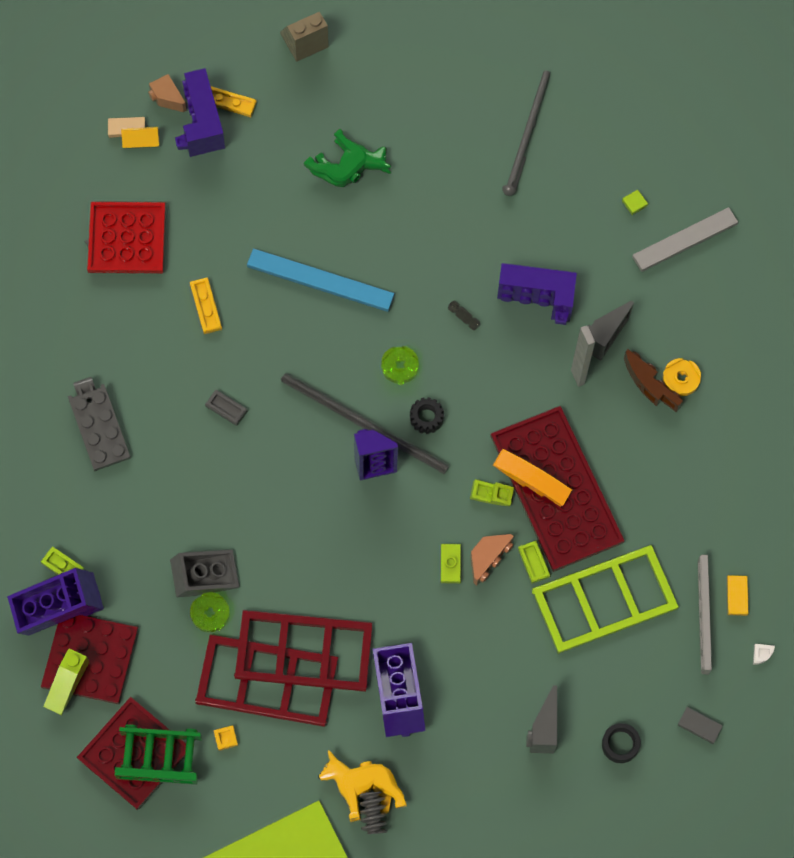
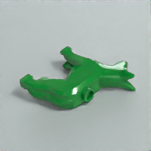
[304,129,391,187]

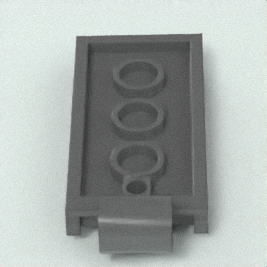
[68,377,131,471]

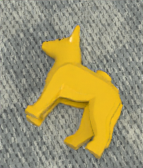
[318,750,407,822]

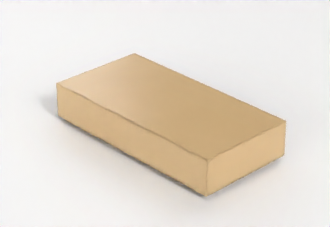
[108,117,145,138]

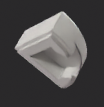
[753,644,775,665]

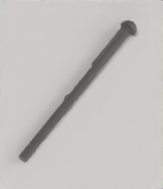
[502,71,550,196]

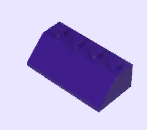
[354,429,398,481]

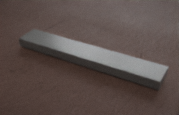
[632,207,738,272]
[571,325,595,387]
[698,555,712,675]

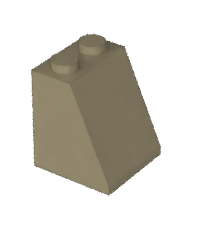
[280,11,329,62]

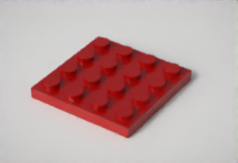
[87,202,166,274]

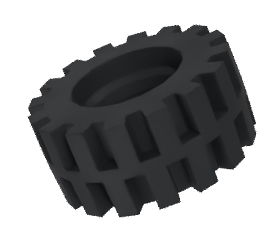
[410,397,444,434]

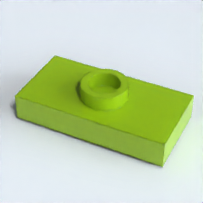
[441,544,461,584]

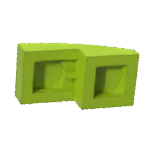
[470,479,514,506]

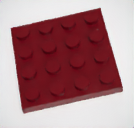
[41,615,139,705]
[76,697,186,811]

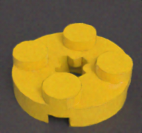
[662,358,701,396]

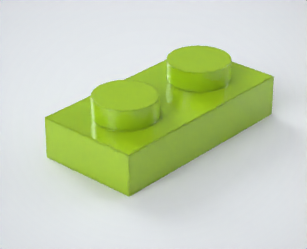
[41,546,85,575]

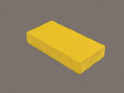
[121,127,160,148]
[727,575,748,616]

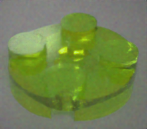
[381,346,419,385]
[190,592,230,632]

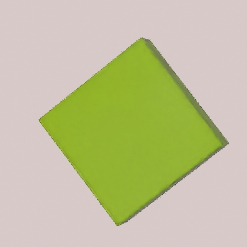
[622,189,648,215]

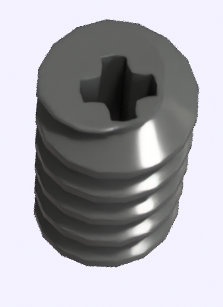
[359,792,387,834]

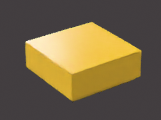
[214,725,238,751]

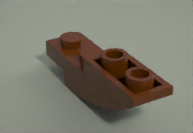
[624,349,683,412]

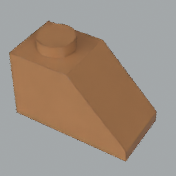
[148,74,187,112]

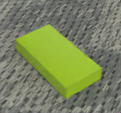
[518,541,550,584]

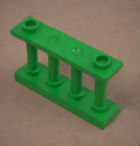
[115,725,202,785]

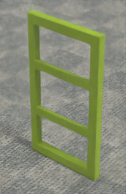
[532,545,679,654]

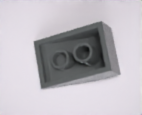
[588,301,634,361]
[170,550,239,597]
[526,685,557,754]

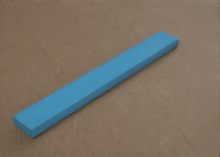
[247,248,394,312]

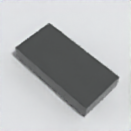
[205,390,247,426]
[678,707,723,744]

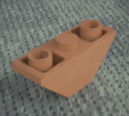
[470,534,514,586]

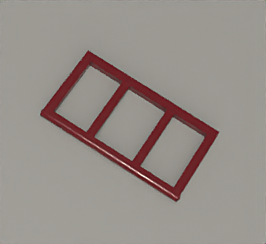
[234,610,372,692]
[195,635,338,727]

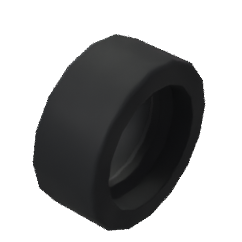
[602,723,641,763]

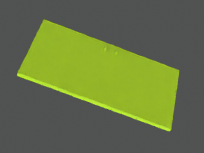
[203,800,348,858]

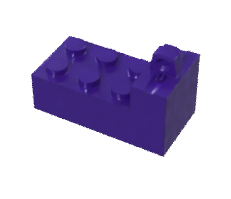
[175,68,225,157]
[497,263,577,325]
[7,568,104,636]
[373,643,426,737]

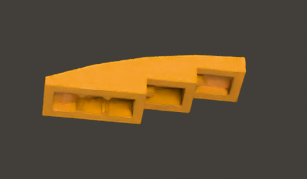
[493,449,572,507]

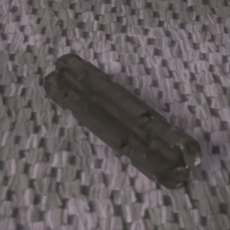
[448,300,480,330]

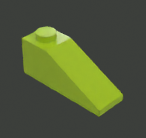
[43,649,89,716]

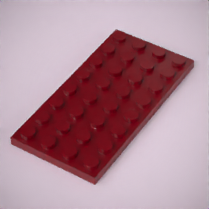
[490,406,625,572]

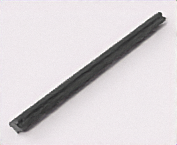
[281,372,449,474]

